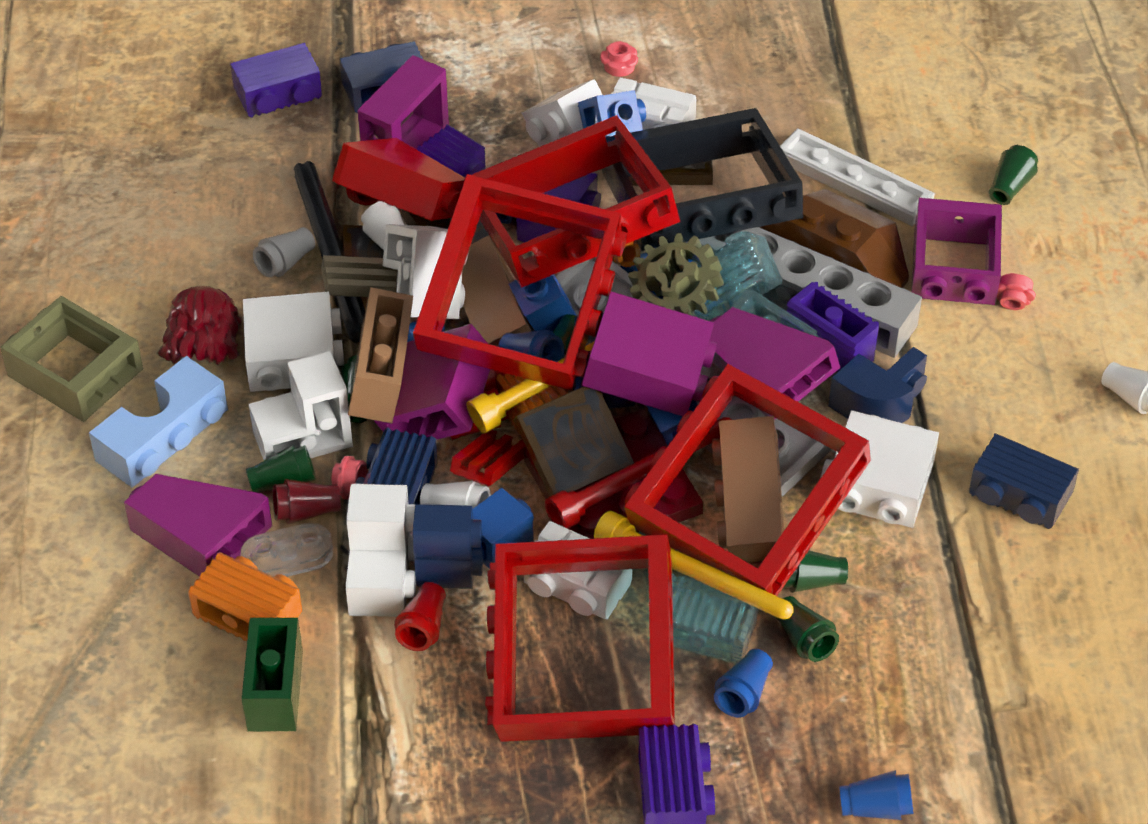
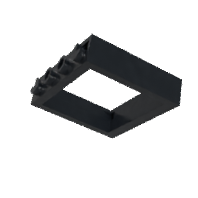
[602,108,803,251]

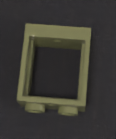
[0,296,143,422]

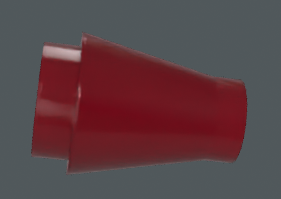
[272,479,341,524]

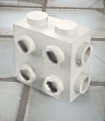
[243,291,344,392]
[821,410,939,528]

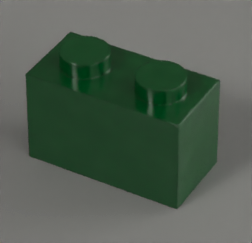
[241,618,303,732]

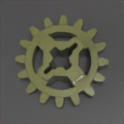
[628,233,724,316]

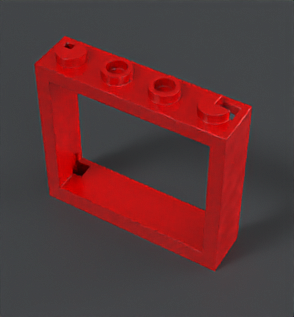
[464,115,680,288]
[413,174,627,391]
[624,364,871,596]
[485,534,675,742]

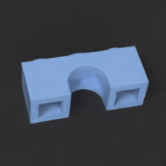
[89,356,228,488]

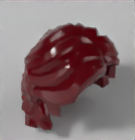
[157,286,242,365]

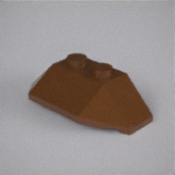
[760,189,909,288]

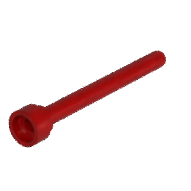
[545,417,732,529]

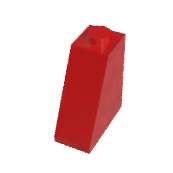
[332,138,464,221]

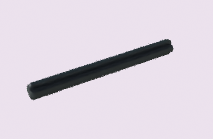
[294,161,365,343]

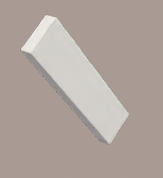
[780,128,935,226]

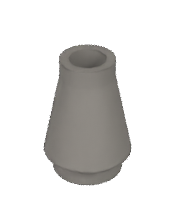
[253,227,315,277]

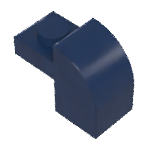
[828,347,927,423]

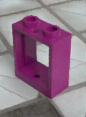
[357,55,449,149]
[911,197,1002,305]

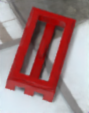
[450,430,527,487]

